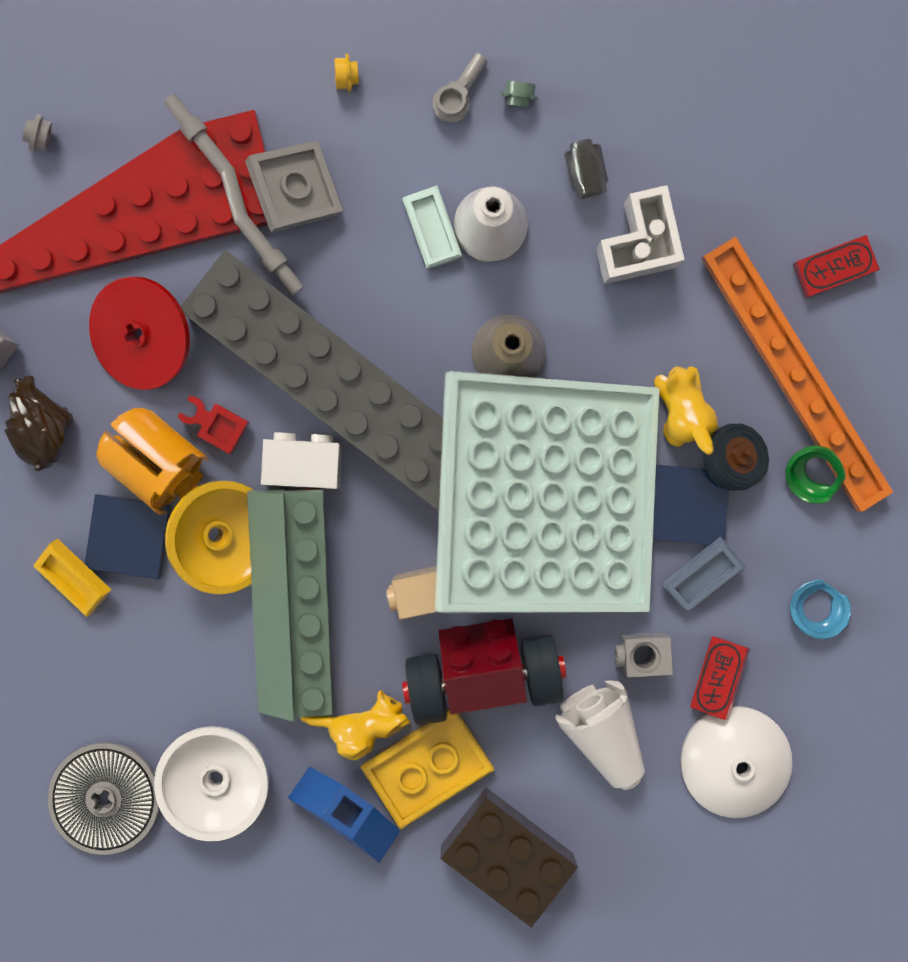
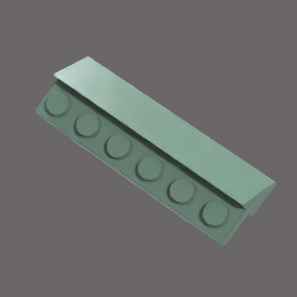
[247,489,333,722]

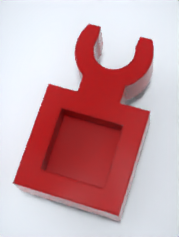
[177,396,250,454]

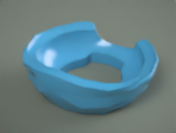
[790,579,851,639]

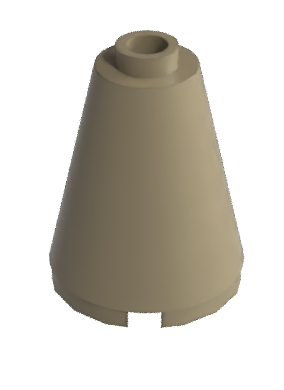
[472,315,546,378]

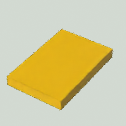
[361,709,494,830]

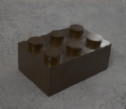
[440,787,578,928]

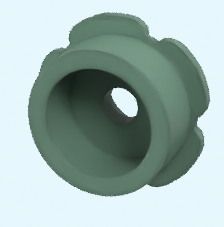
[501,81,538,108]

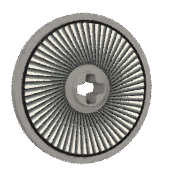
[48,742,160,855]

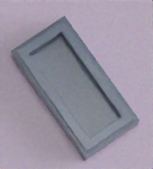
[662,536,746,613]

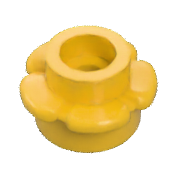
[334,54,359,92]

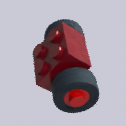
[402,618,567,725]

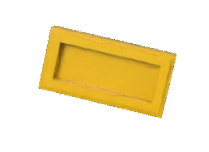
[33,538,112,617]

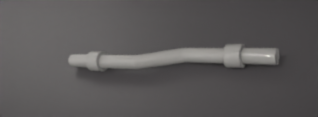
[164,94,304,296]

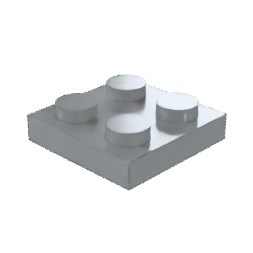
[245,140,343,233]

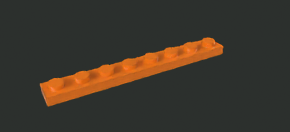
[701,236,893,512]

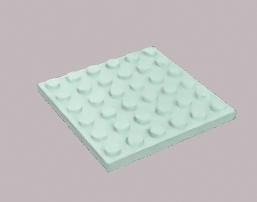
[435,371,659,612]

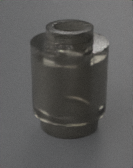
[564,139,609,199]

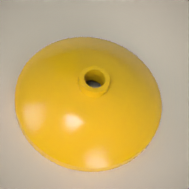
[165,481,253,594]

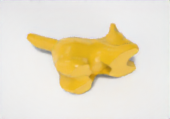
[654,366,719,455]
[300,690,410,760]

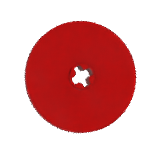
[89,276,190,390]

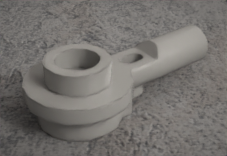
[433,53,487,123]

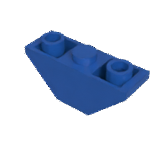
[287,766,400,863]

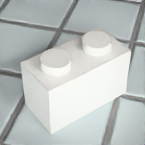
[261,432,343,489]

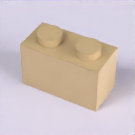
[386,566,437,619]

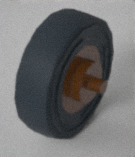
[703,423,769,491]

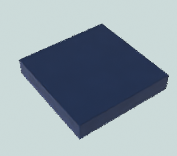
[653,465,729,545]
[85,494,172,579]

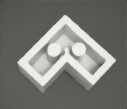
[596,185,684,285]

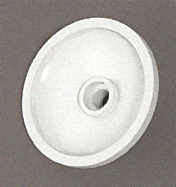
[680,706,792,818]
[154,726,269,841]

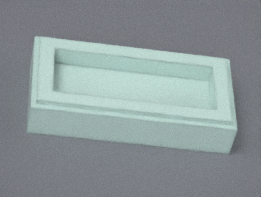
[402,186,462,270]

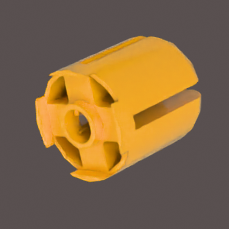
[96,408,209,515]

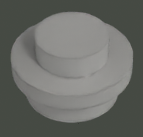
[23,114,52,152]

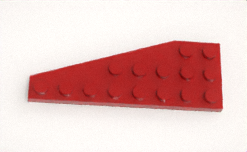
[0,109,268,293]

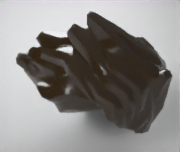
[4,376,74,471]

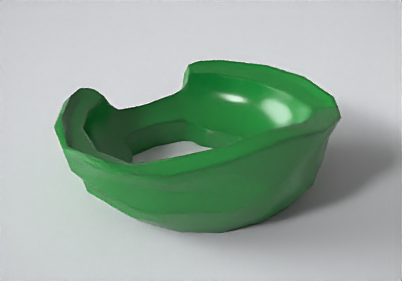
[785,445,846,504]

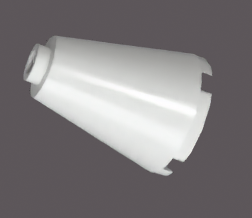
[454,187,528,262]
[555,680,645,790]

